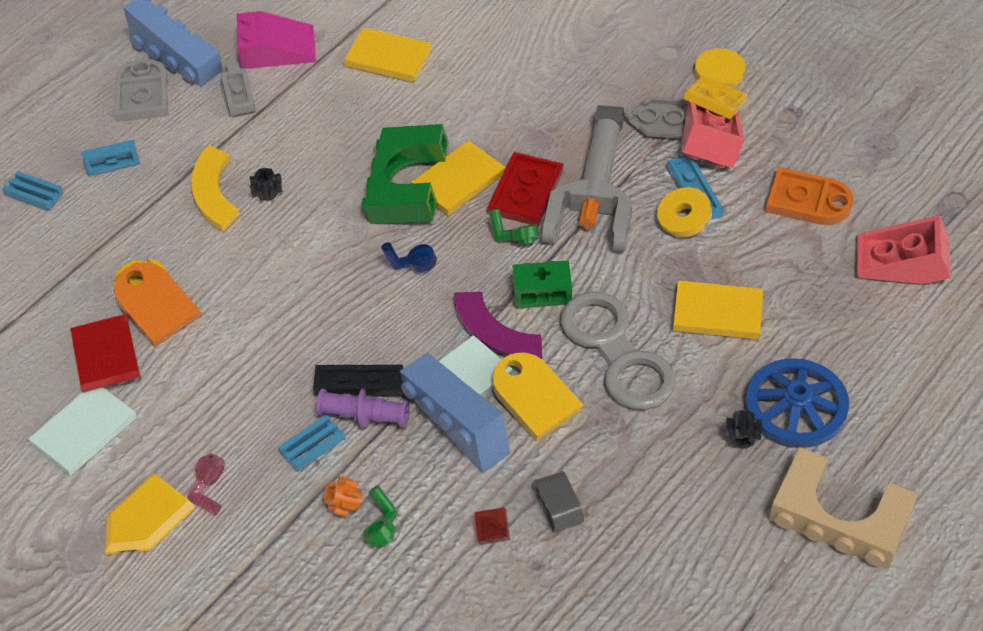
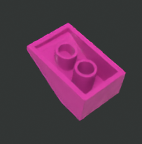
[236,11,316,69]

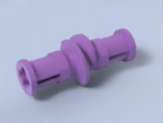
[316,388,410,428]

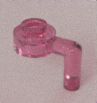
[187,453,225,515]

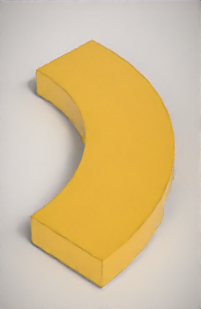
[191,145,240,232]

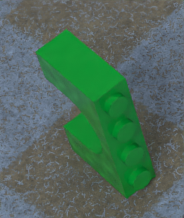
[362,124,449,224]

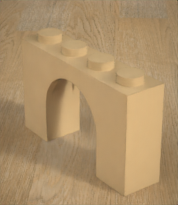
[769,447,919,569]

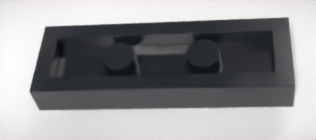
[313,365,403,395]

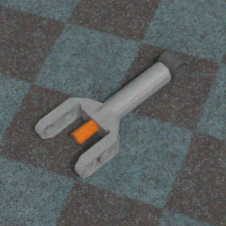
[542,105,632,251]

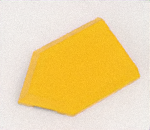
[105,474,195,555]

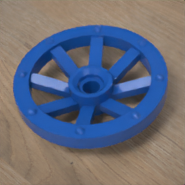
[746,358,849,447]

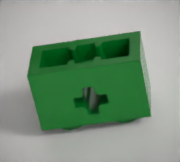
[512,261,572,309]

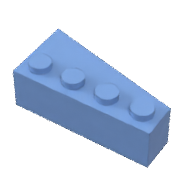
[123,0,223,87]
[400,352,511,473]

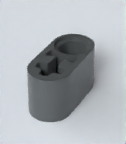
[533,471,584,532]

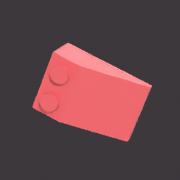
[682,101,745,168]
[857,215,951,284]

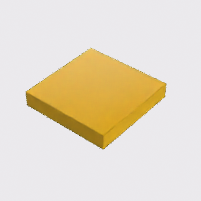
[683,75,748,119]

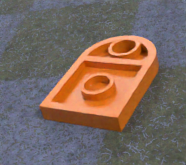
[765,167,853,225]
[114,262,201,347]

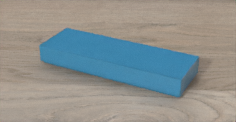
[666,156,724,221]

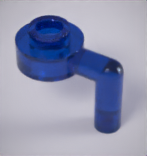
[381,242,437,273]

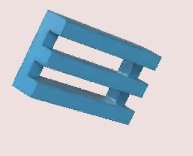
[81,139,140,176]
[2,171,63,211]
[278,414,346,472]

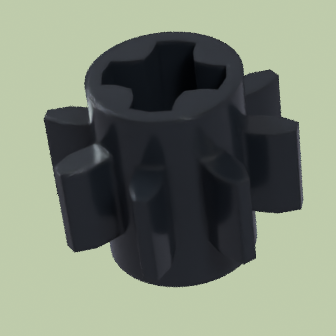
[249,168,283,201]
[725,410,762,448]

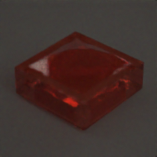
[474,507,510,545]

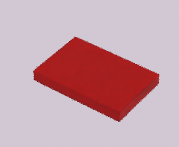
[487,152,564,227]
[70,314,141,392]

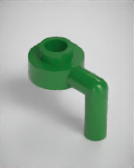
[489,209,539,245]
[362,485,398,548]

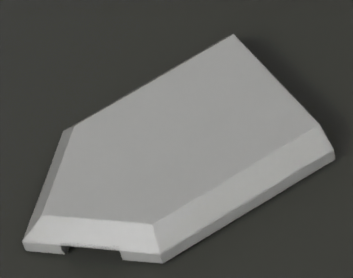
[624,97,688,139]

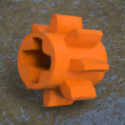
[324,476,363,517]

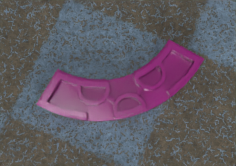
[454,292,542,359]

